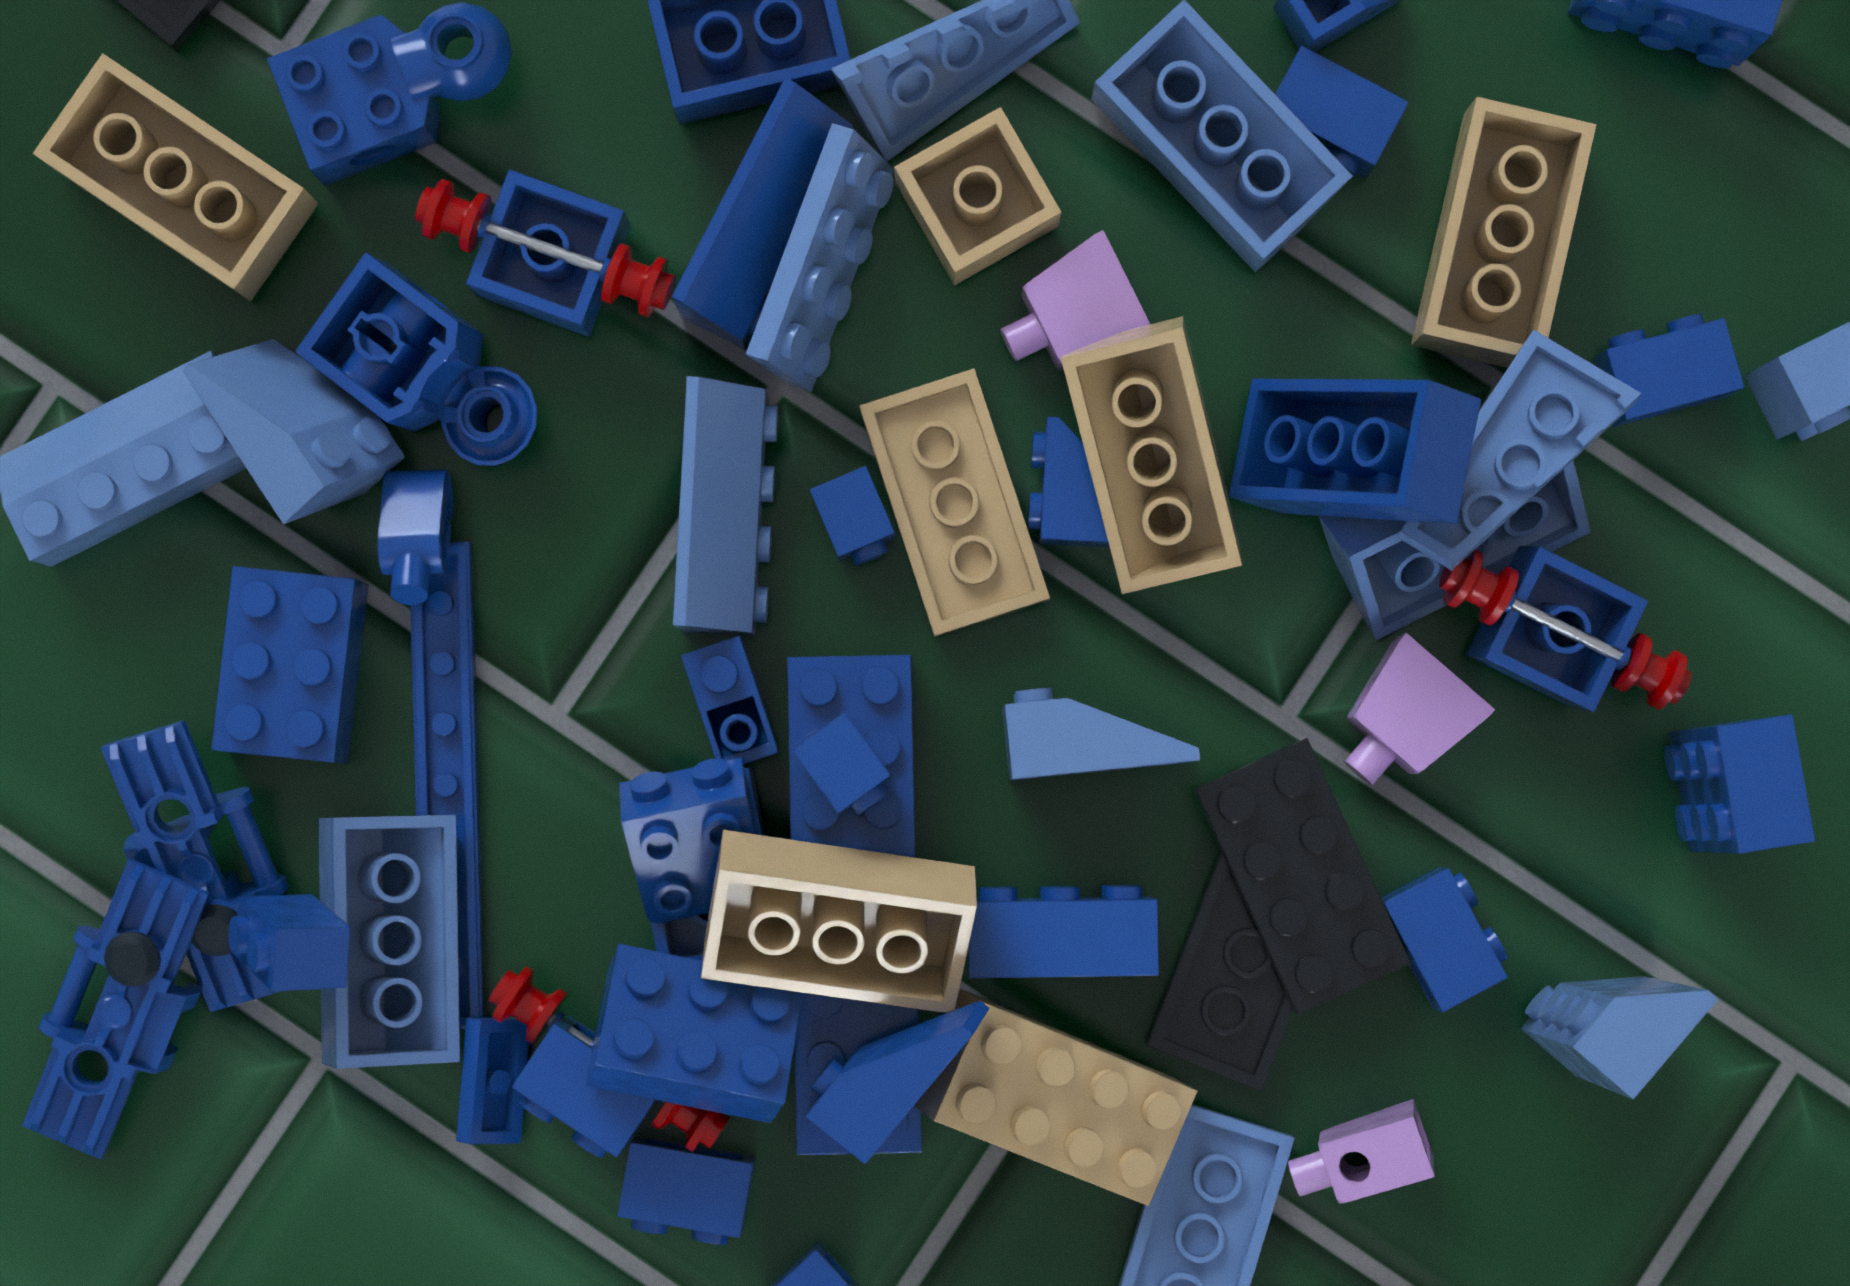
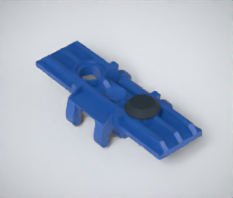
[100,720,289,1012]
[22,859,210,1160]

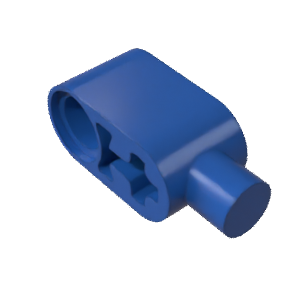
[378,469,453,605]

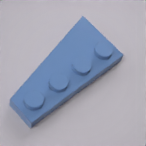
[831,0,1080,161]
[1398,329,1642,571]

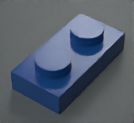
[456,1018,529,1145]

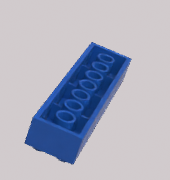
[787,655,922,1155]

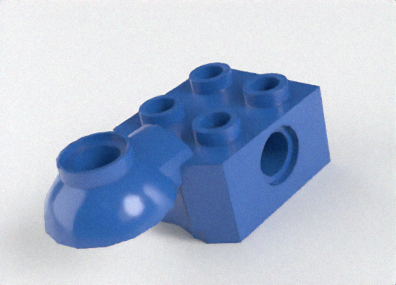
[267,2,512,186]
[295,252,537,466]

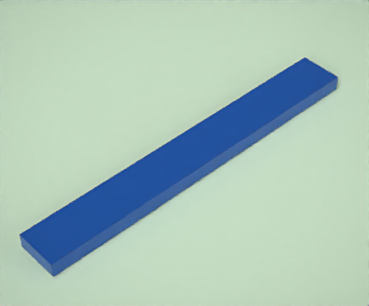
[410,542,486,1029]

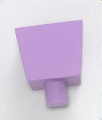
[1000,230,1150,371]
[1344,633,1495,785]
[1288,1099,1435,1204]

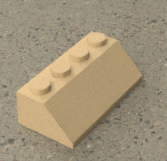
[1061,316,1242,594]

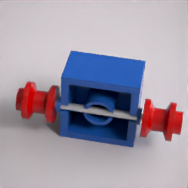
[415,170,676,337]
[1439,546,1692,712]
[488,966,731,1158]

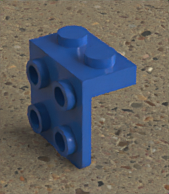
[619,757,756,924]

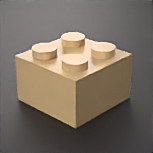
[894,107,1062,286]

